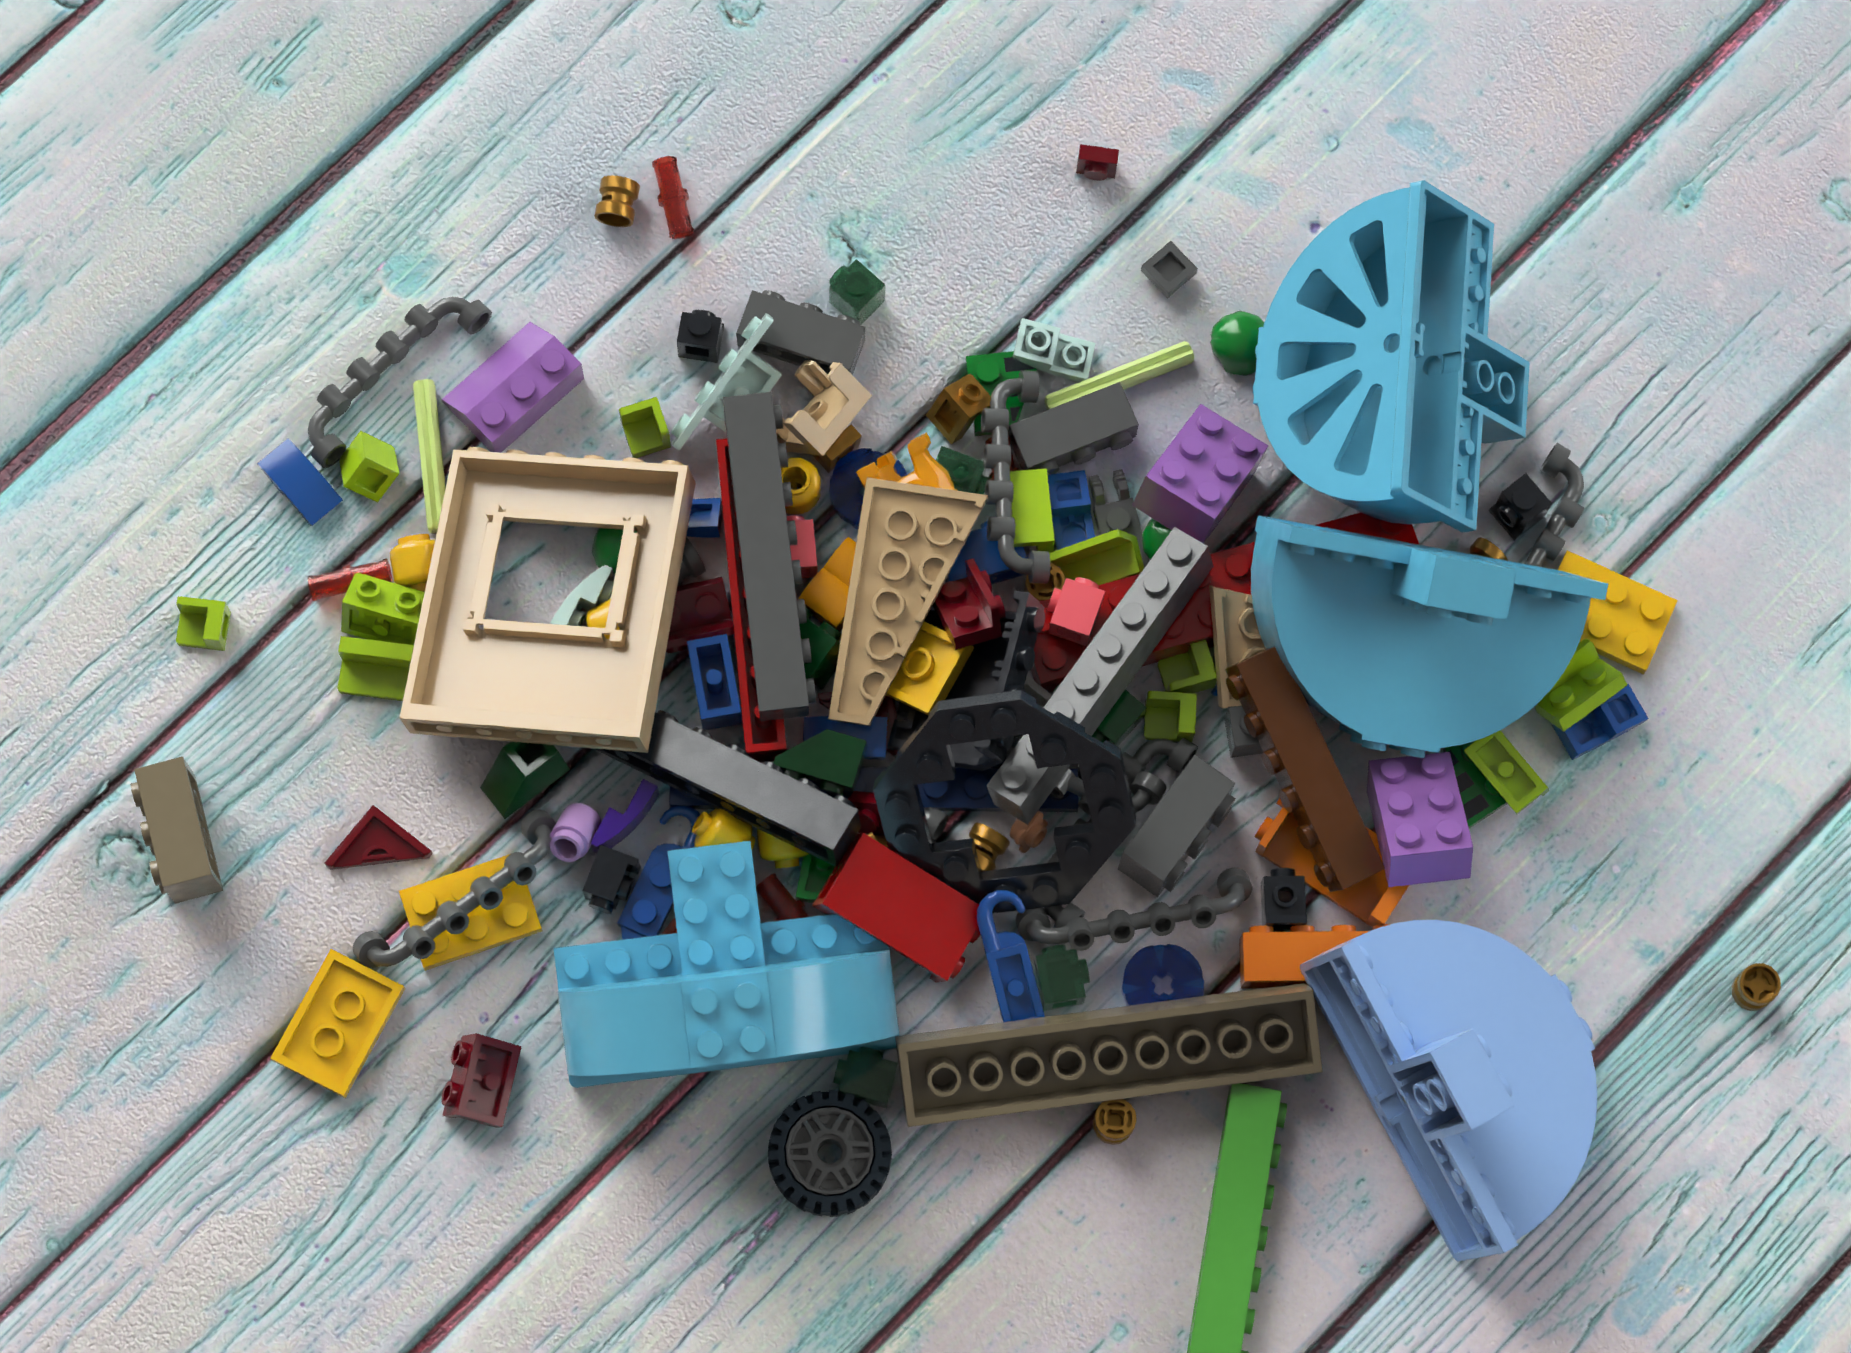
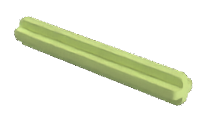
[1044,341,1194,410]
[413,379,446,534]

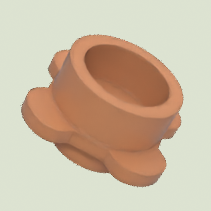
[1010,811,1048,853]

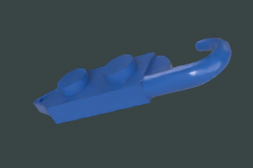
[617,806,700,939]
[977,890,1045,1022]

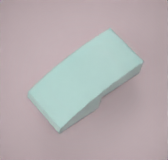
[1013,318,1095,383]
[550,565,614,626]

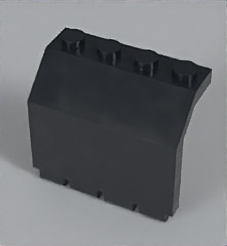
[887,591,1045,771]

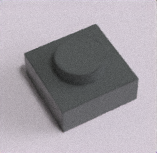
[1141,241,1198,299]

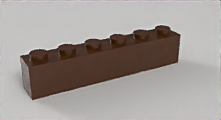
[1225,646,1385,892]

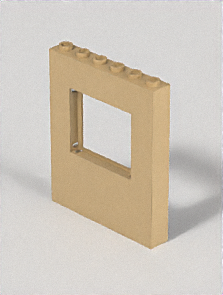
[399,447,696,753]

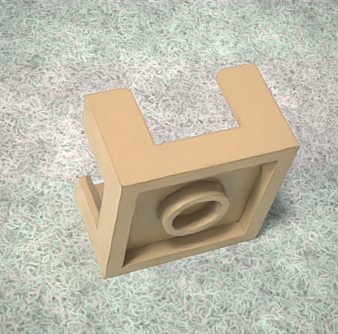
[776,360,872,456]

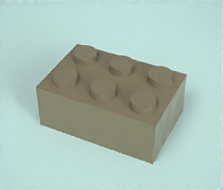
[130,756,223,904]

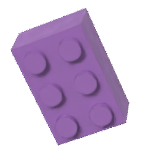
[1132,404,1268,543]
[1367,752,1473,887]

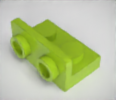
[341,573,425,645]
[1534,639,1627,731]

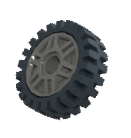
[768,1090,892,1217]

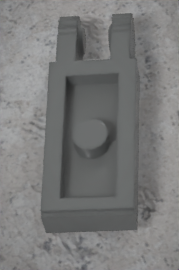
[1089,469,1149,568]

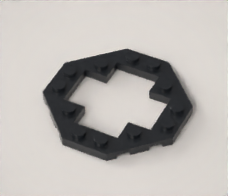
[873,690,1136,914]

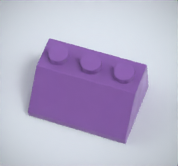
[442,322,584,453]

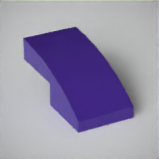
[590,779,659,854]

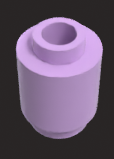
[550,803,601,862]

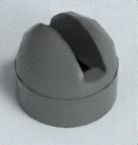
[924,807,949,843]

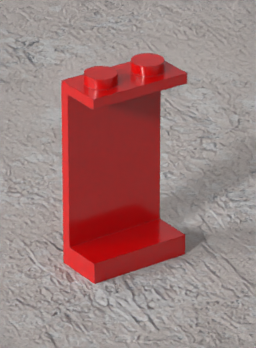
[812,833,980,982]

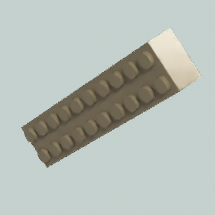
[895,983,1323,1127]

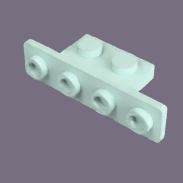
[671,313,782,450]

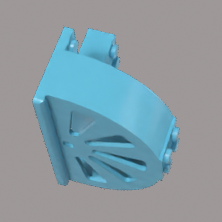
[1253,180,1530,533]
[1251,515,1608,758]
[553,841,899,1088]

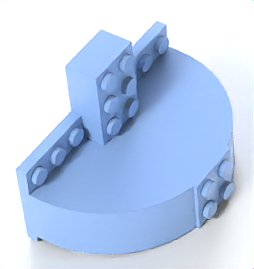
[1300,920,1597,1262]

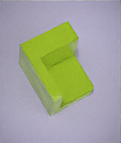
[619,397,671,458]
[339,430,399,503]
[176,596,231,651]
[1157,640,1217,693]
[1144,691,1197,742]

